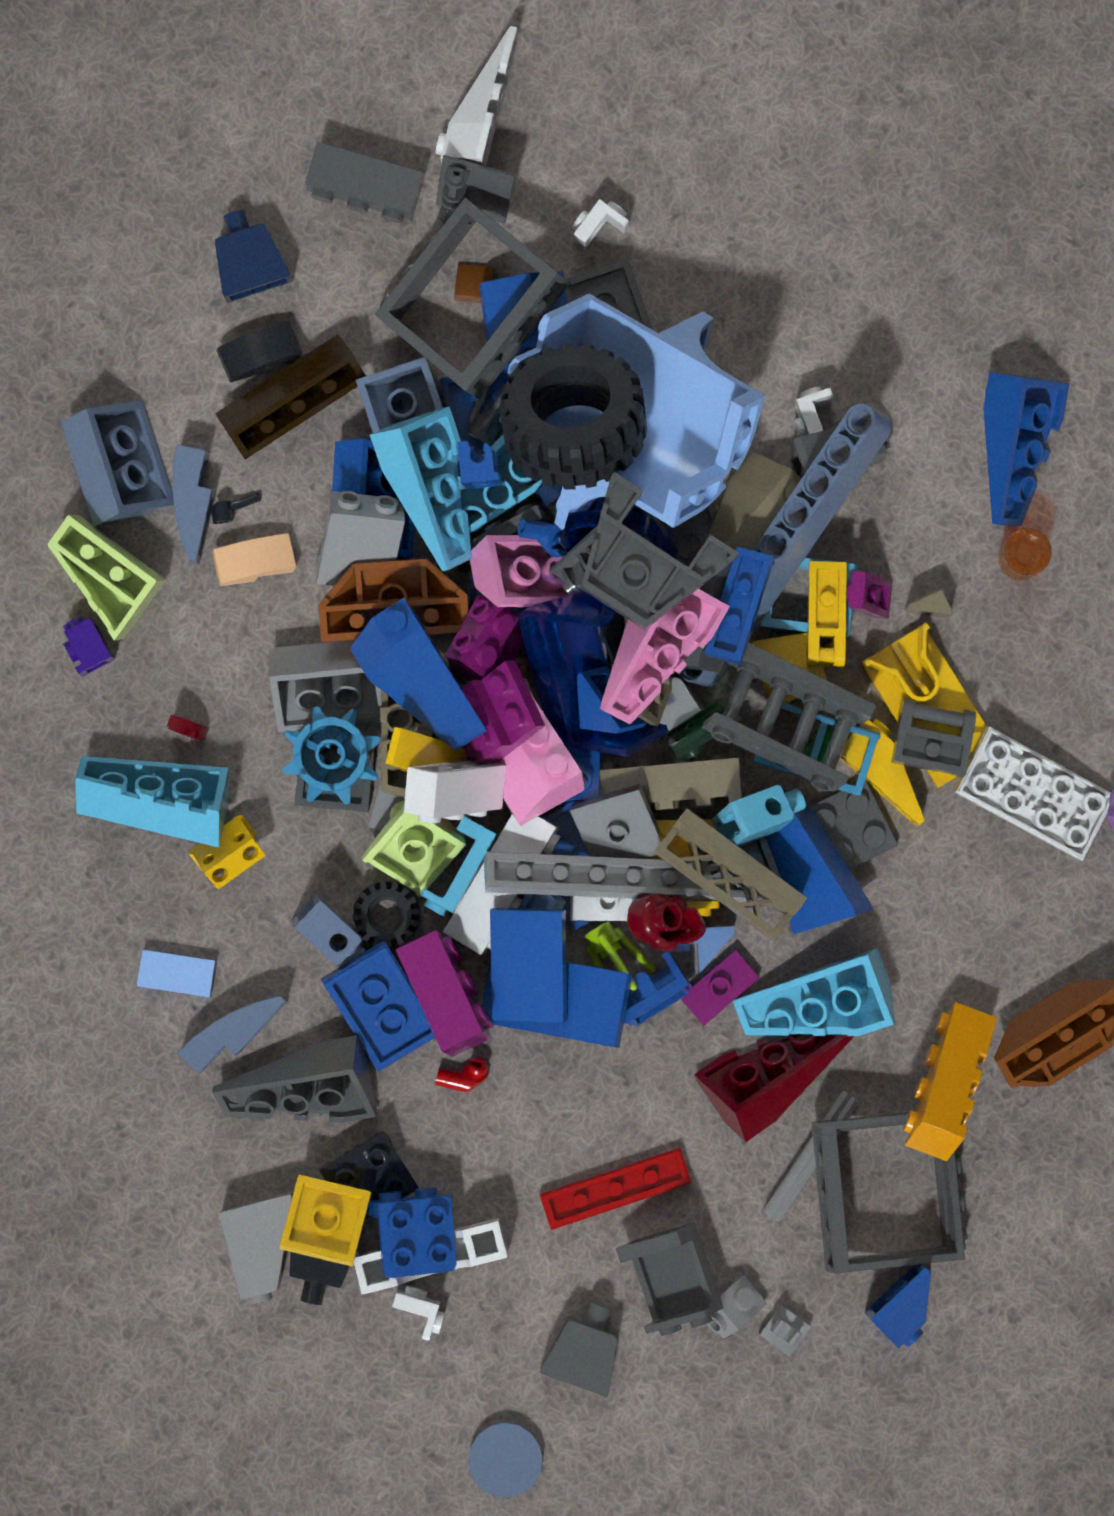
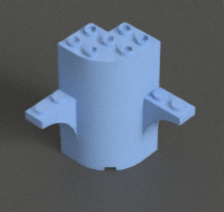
[499,294,765,532]

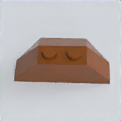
[318,558,468,642]
[994,979,1114,1088]

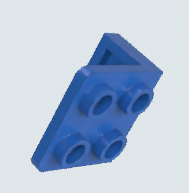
[368,1187,457,1278]

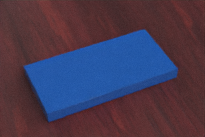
[482,957,633,1048]

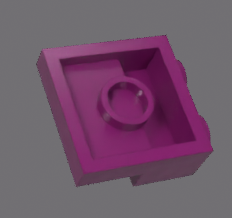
[444,595,528,682]
[462,660,546,764]

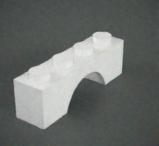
[354,1218,508,1295]

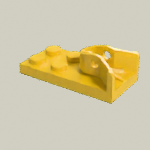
[860,623,987,788]

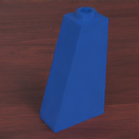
[765,789,873,935]

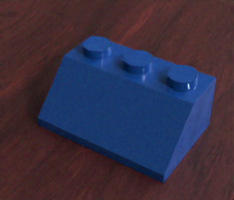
[332,439,415,558]

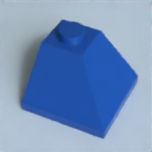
[864,1264,931,1349]

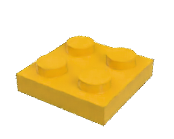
[280,1174,371,1267]

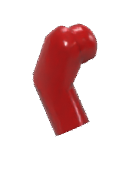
[435,1057,489,1092]

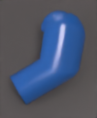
[518,519,571,558]

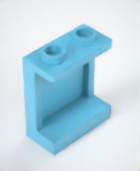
[420,816,498,917]

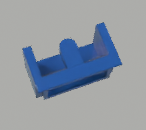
[624,951,693,1027]

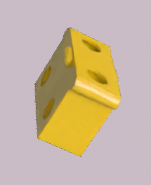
[188,815,266,890]

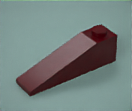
[694,1034,855,1142]

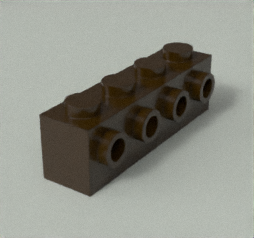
[215,334,366,460]

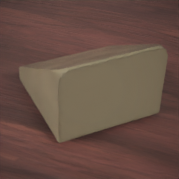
[905,589,953,617]

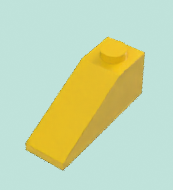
[840,719,925,827]

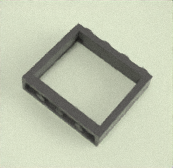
[374,198,571,400]
[812,1112,968,1274]

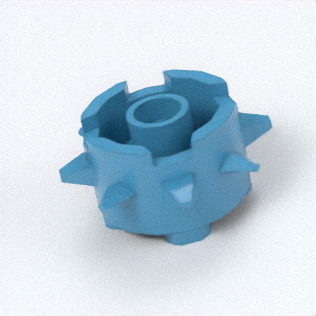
[282,706,381,805]

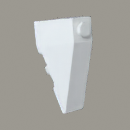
[436,26,518,166]

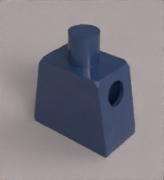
[215,210,293,303]

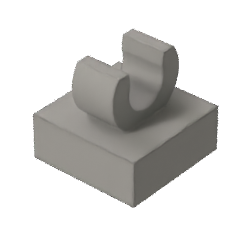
[759,1304,811,1357]

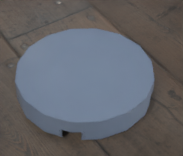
[468,1421,543,1498]

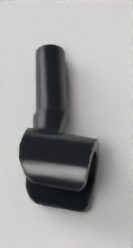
[211,493,261,524]

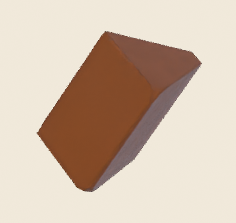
[454,264,494,303]

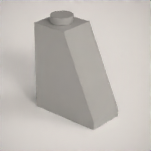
[218,1192,293,1304]

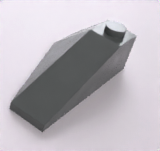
[212,1035,377,1123]

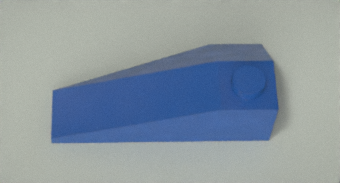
[983,372,1070,526]
[350,598,487,751]

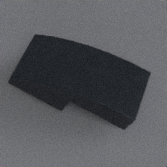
[216,320,302,383]

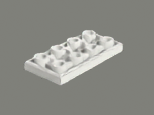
[953,727,1111,861]

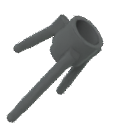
[466,386,503,447]

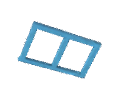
[754,702,881,797]

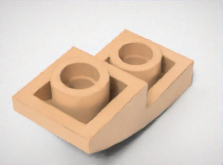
[212,533,297,586]

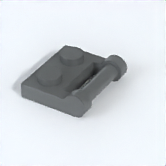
[891,697,976,777]

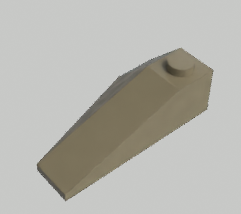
[702,452,802,551]

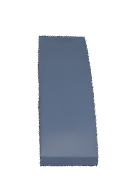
[172,444,215,565]
[177,996,288,1074]

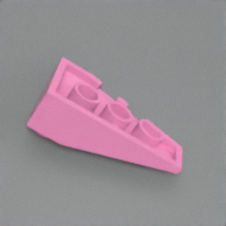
[600,589,730,724]

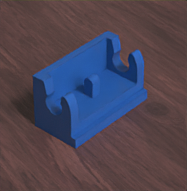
[457,441,505,489]

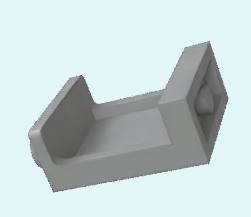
[315,491,405,586]

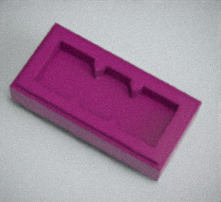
[681,950,760,1026]

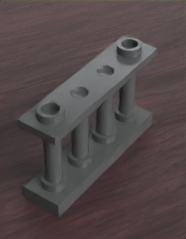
[702,643,876,792]

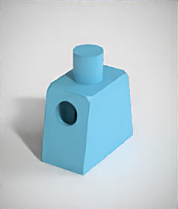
[711,785,806,848]

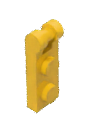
[806,561,847,667]

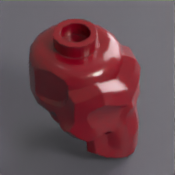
[627,893,706,951]

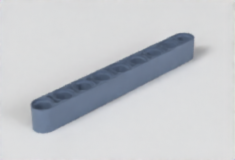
[679,404,892,687]

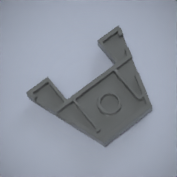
[581,472,739,630]

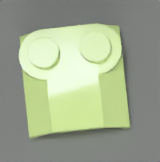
[362,800,466,897]

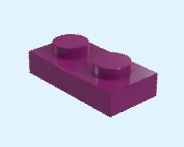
[846,571,892,619]

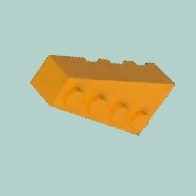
[903,1002,997,1161]

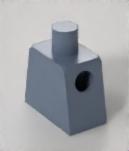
[292,893,366,966]

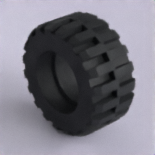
[499,344,647,490]

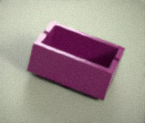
[396,930,494,1057]

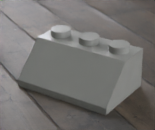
[269,640,381,732]

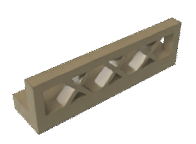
[654,808,808,942]

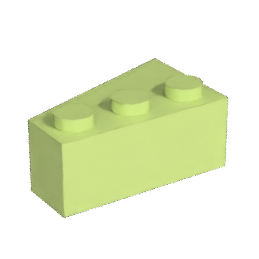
[47,515,166,641]

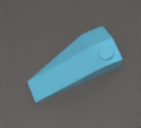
[370,406,472,571]
[733,947,895,1036]

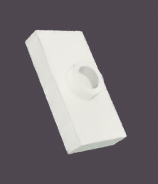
[570,896,635,921]

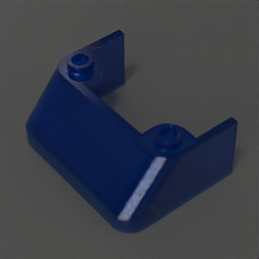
[519,591,669,757]

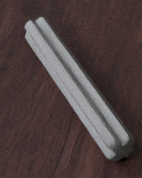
[764,1091,858,1222]

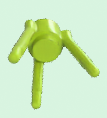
[585,921,656,991]

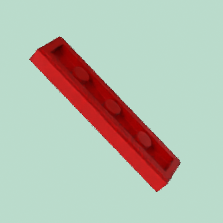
[539,1147,692,1230]

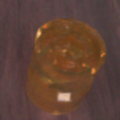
[998,528,1052,581]

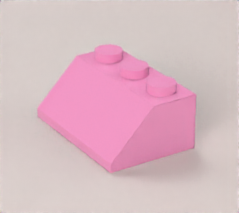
[469,535,600,607]
[497,694,584,826]

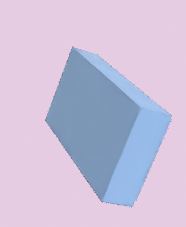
[137,950,216,997]

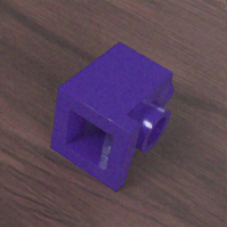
[63,616,115,677]

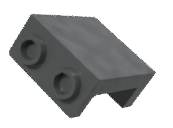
[616,1222,724,1336]

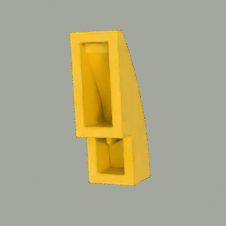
[385,727,468,772]

